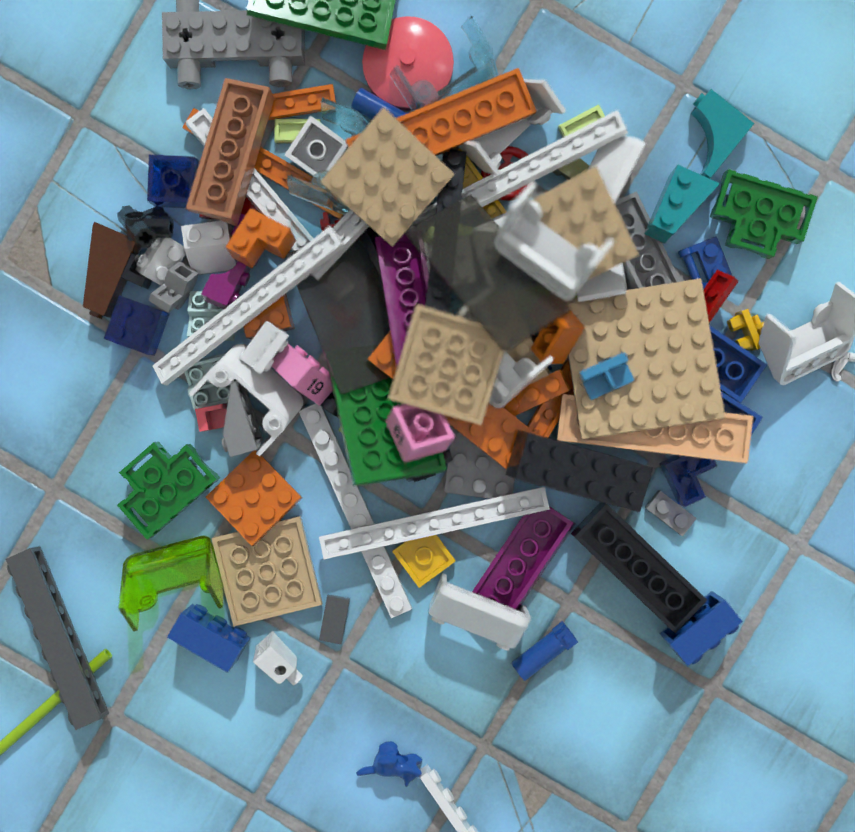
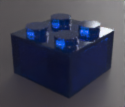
[147,155,200,208]
[104,295,170,356]

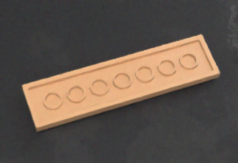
[557,394,753,463]

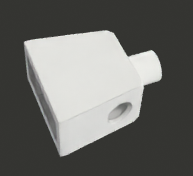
[253,631,303,686]

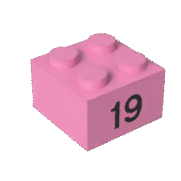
[271,344,333,406]
[385,404,455,462]

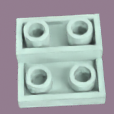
[187,291,235,341]
[184,353,235,410]

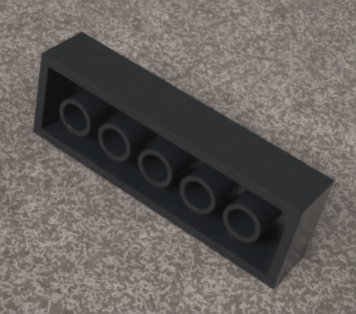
[505,430,653,512]
[570,502,707,634]

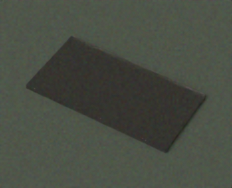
[405,194,570,353]
[286,237,390,395]

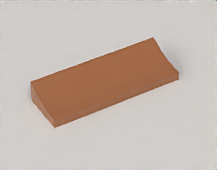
[186,78,274,226]

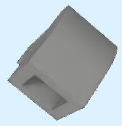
[149,261,199,313]

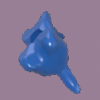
[356,741,422,787]

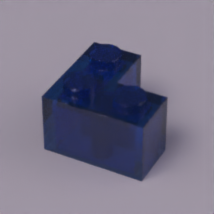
[659,455,717,507]

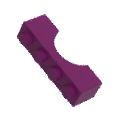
[201,214,260,309]

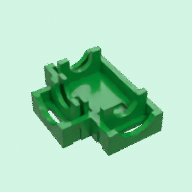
[710,169,818,259]
[117,442,220,540]

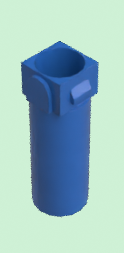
[351,88,409,120]
[511,621,578,681]

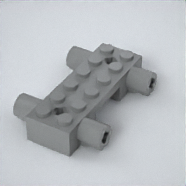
[162,0,305,89]

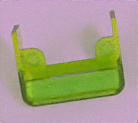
[118,536,223,632]

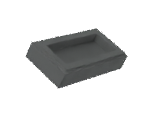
[319,594,350,644]

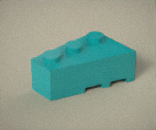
[644,165,720,243]

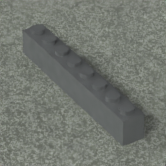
[6,546,109,730]

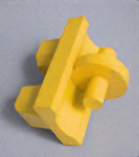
[726,309,764,351]

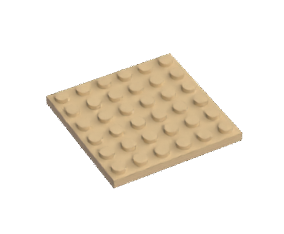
[562,278,725,439]

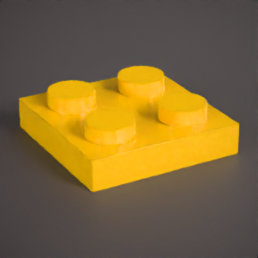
[392,535,456,588]

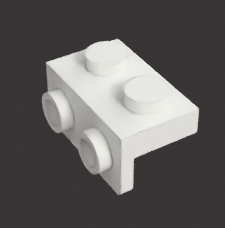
[135,238,186,285]
[240,321,289,374]

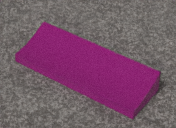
[375,231,429,367]
[472,506,576,610]

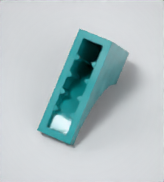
[691,89,755,179]

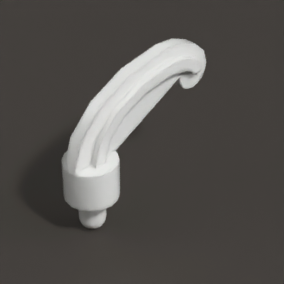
[831,352,855,381]

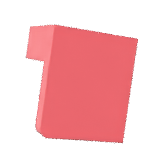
[195,404,227,432]

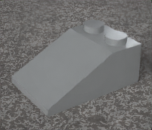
[221,380,263,457]

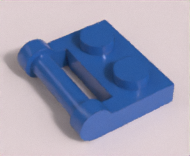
[678,236,732,289]

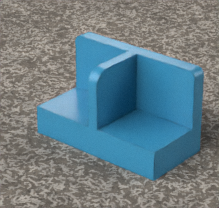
[579,352,634,400]

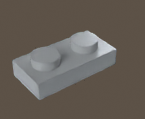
[645,490,697,536]

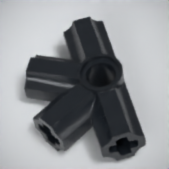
[117,205,174,248]

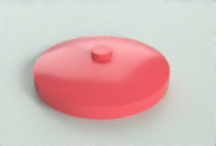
[362,16,454,111]

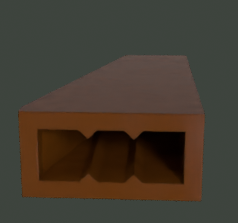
[83,222,142,319]

